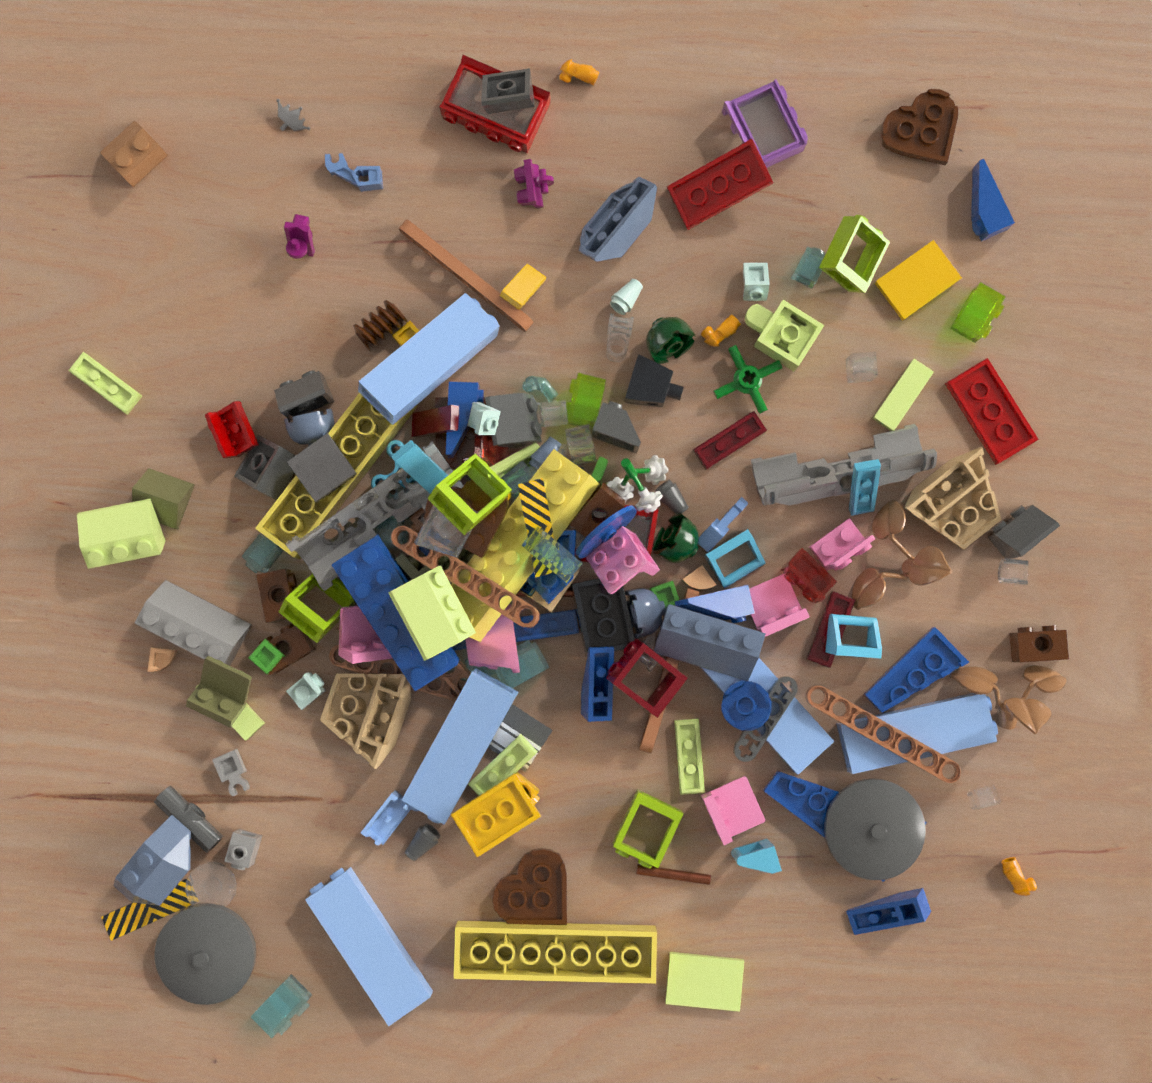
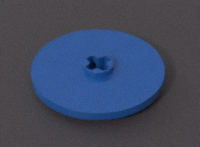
[575,505,637,558]

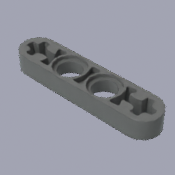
[733,676,798,762]

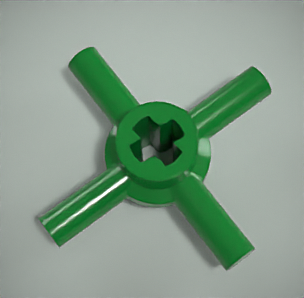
[713,345,782,414]

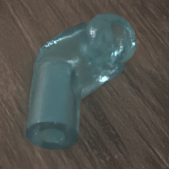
[522,376,558,401]

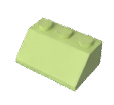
[77,498,166,569]
[388,565,476,661]

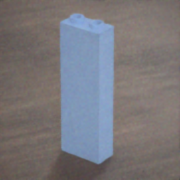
[358,293,500,425]
[699,658,835,775]
[402,668,519,825]
[836,693,998,774]
[305,867,433,1026]

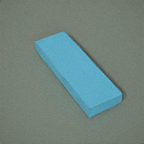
[391,440,448,494]
[849,459,881,515]

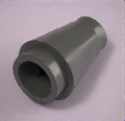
[655,479,689,514]
[405,823,440,861]

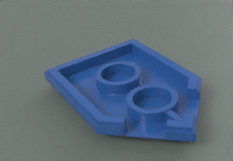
[527,530,576,604]

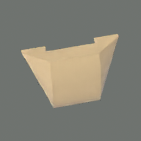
[904,447,1001,550]
[320,674,411,769]

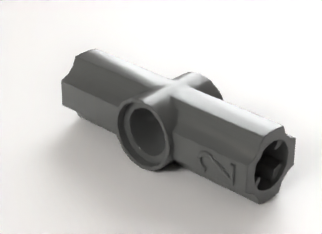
[154,786,224,853]

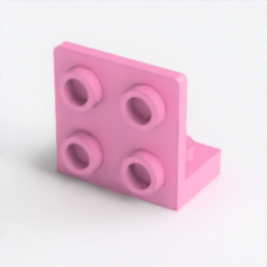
[809,518,875,571]
[586,526,660,594]
[749,574,810,637]
[338,606,392,664]
[701,776,765,845]

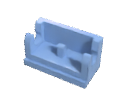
[361,790,411,846]

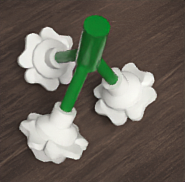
[606,455,668,513]

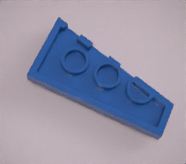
[863,627,969,713]

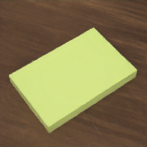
[665,952,744,1012]

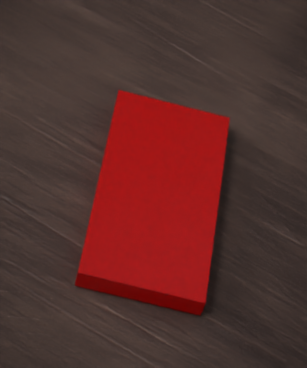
[666,139,774,230]
[945,358,1039,465]

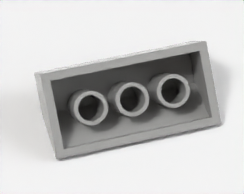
[135,580,252,666]

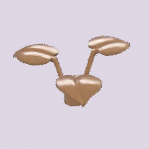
[852,500,952,610]
[950,665,1067,734]

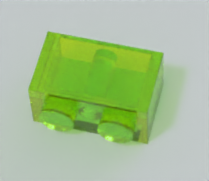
[950,282,1006,343]
[563,373,606,430]

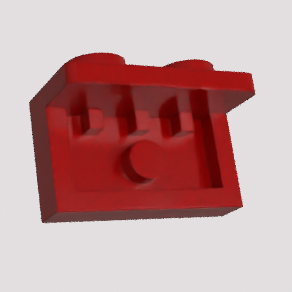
[205,401,259,458]

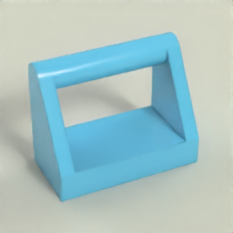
[704,529,766,588]
[825,614,882,659]
[731,839,782,874]

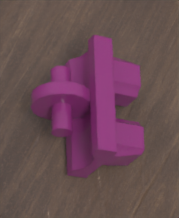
[514,159,554,209]
[284,214,315,259]

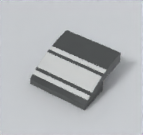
[488,704,553,772]

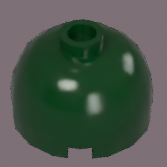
[646,317,696,364]
[652,513,699,563]

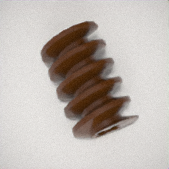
[353,300,408,352]

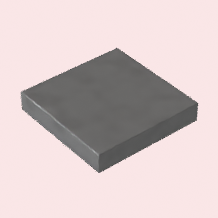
[287,433,357,503]

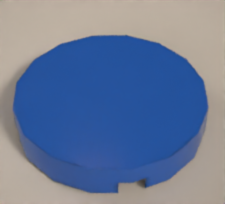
[721,681,771,731]

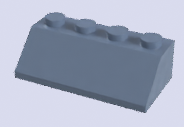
[653,604,766,681]

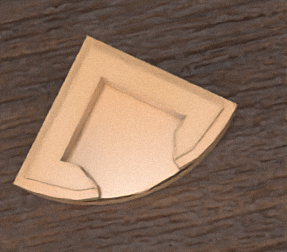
[682,565,716,589]
[147,647,177,672]

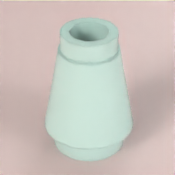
[610,279,643,315]

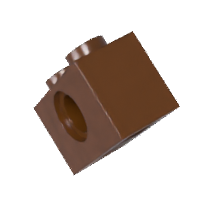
[570,482,625,537]
[256,569,297,623]
[259,623,316,676]
[1009,625,1069,663]

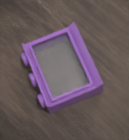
[722,79,808,167]

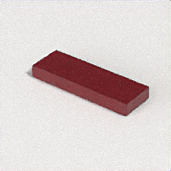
[411,405,459,438]
[693,411,767,470]
[806,591,856,668]

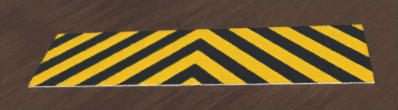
[518,478,560,578]
[101,877,199,941]

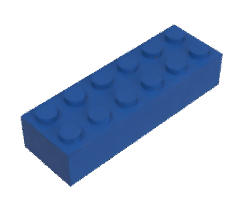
[332,534,459,691]

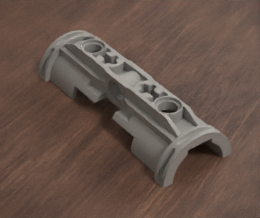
[751,424,937,506]
[286,441,463,591]

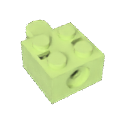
[745,300,824,372]

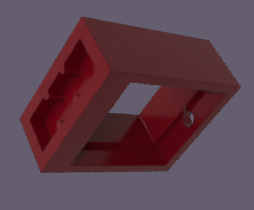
[606,638,688,718]

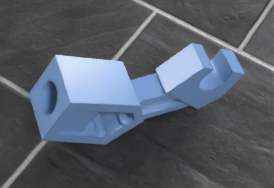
[325,153,383,192]
[698,497,748,552]

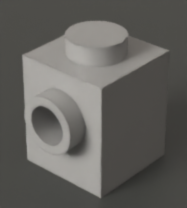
[224,829,263,870]

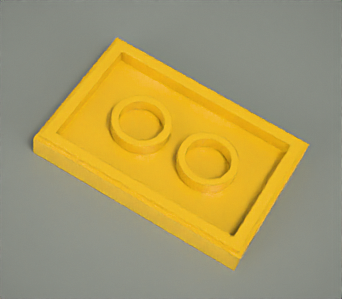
[874,240,962,321]
[451,773,541,857]

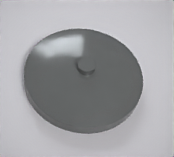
[824,778,926,880]
[155,903,256,1005]

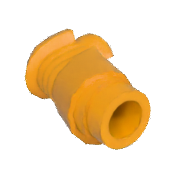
[559,59,600,86]
[701,314,741,347]
[1001,857,1037,896]

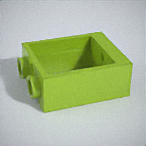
[819,215,890,293]
[427,453,512,535]
[279,573,356,643]
[612,789,684,869]

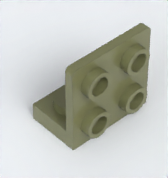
[395,545,456,580]
[186,656,252,727]

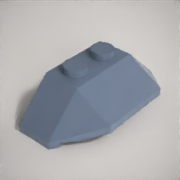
[579,177,657,262]
[114,815,191,906]

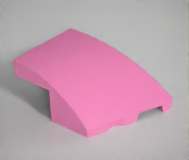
[466,604,520,673]

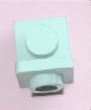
[743,263,770,301]
[467,402,501,435]
[286,672,326,710]

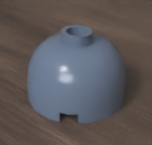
[284,409,335,447]
[625,588,666,639]

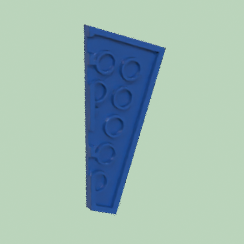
[763,771,927,882]

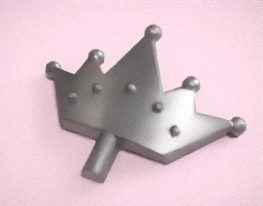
[276,99,310,131]

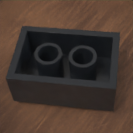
[571,578,635,657]

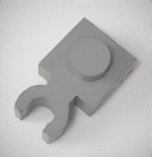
[212,749,250,796]

